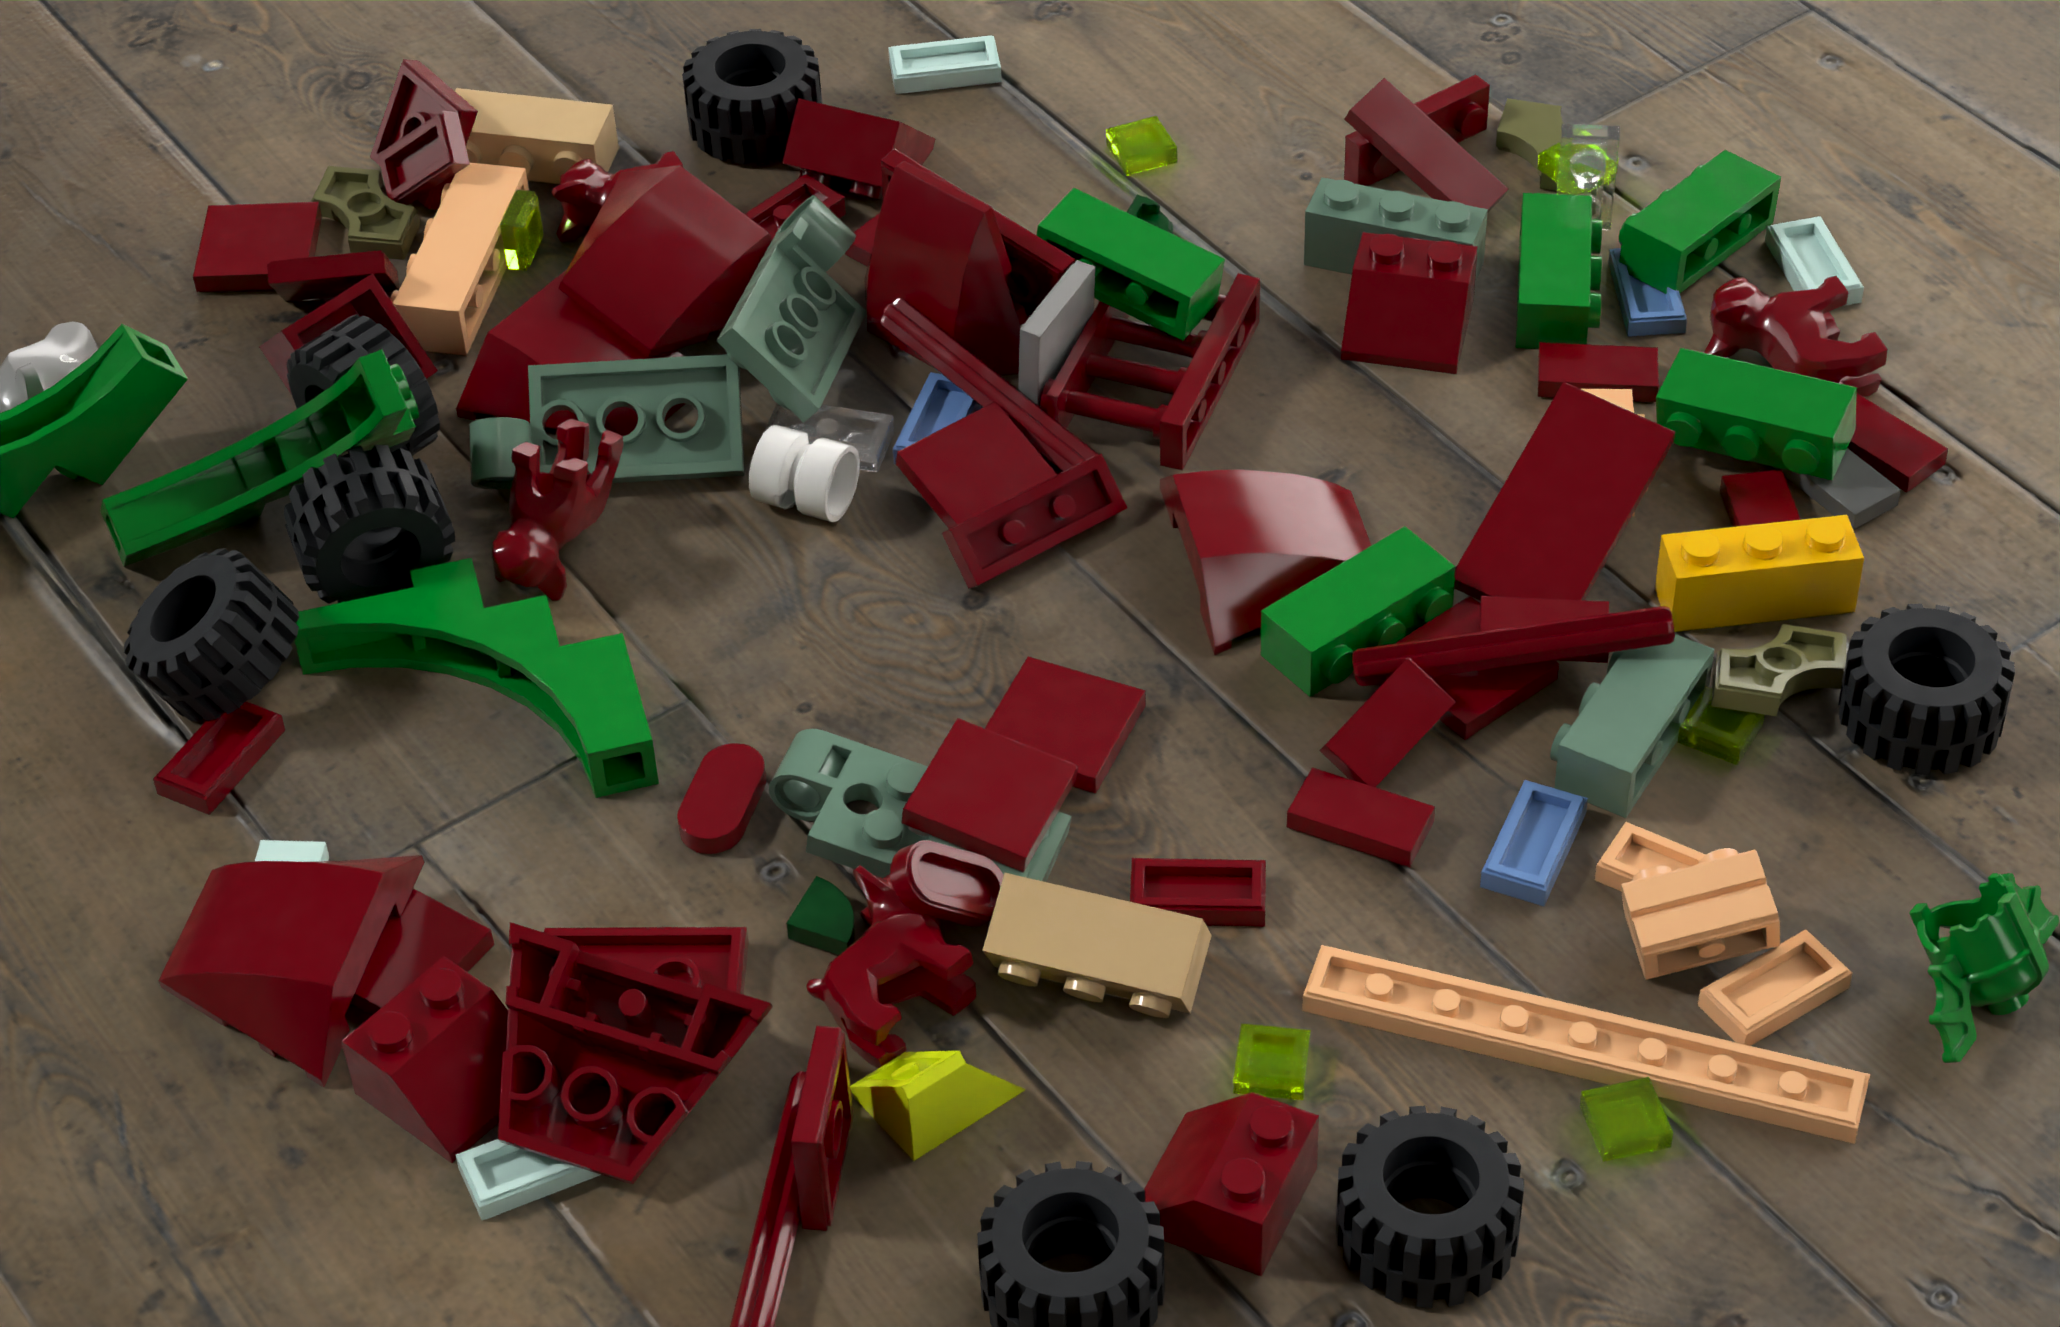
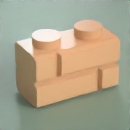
[1621,848,1780,980]

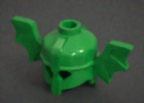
[1909,873,2059,1063]

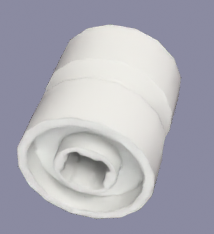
[749,425,860,522]

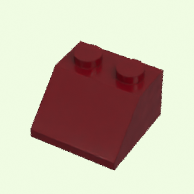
[782,98,936,200]
[1341,232,1478,374]
[259,273,438,395]
[341,956,508,1163]
[1144,1092,1319,1277]

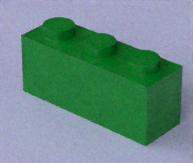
[1619,150,1781,294]
[1037,188,1225,341]
[1515,193,1602,349]
[1656,348,1857,480]
[1260,526,1456,697]

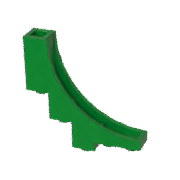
[0,324,188,519]
[100,349,419,567]
[294,558,659,798]

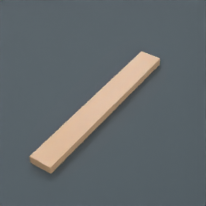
[1302,945,1870,1144]

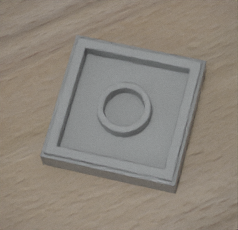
[1018,260,1095,408]

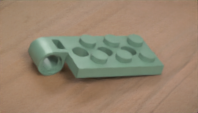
[717,195,867,423]
[469,354,745,490]
[769,729,1072,882]

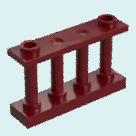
[1040,273,1260,471]

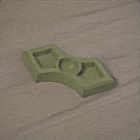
[1496,98,1607,196]
[311,166,421,260]
[1711,624,1847,716]

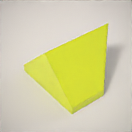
[850,1051,1026,1161]

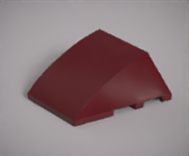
[864,161,1028,375]
[558,165,772,358]
[456,270,685,436]
[1160,469,1372,656]
[158,855,425,1087]
[498,922,773,1185]

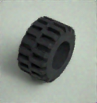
[682,29,822,164]
[286,315,440,456]
[284,445,455,604]
[124,548,299,722]
[1838,603,2015,775]
[1336,1105,1524,1308]
[977,1161,1165,1327]

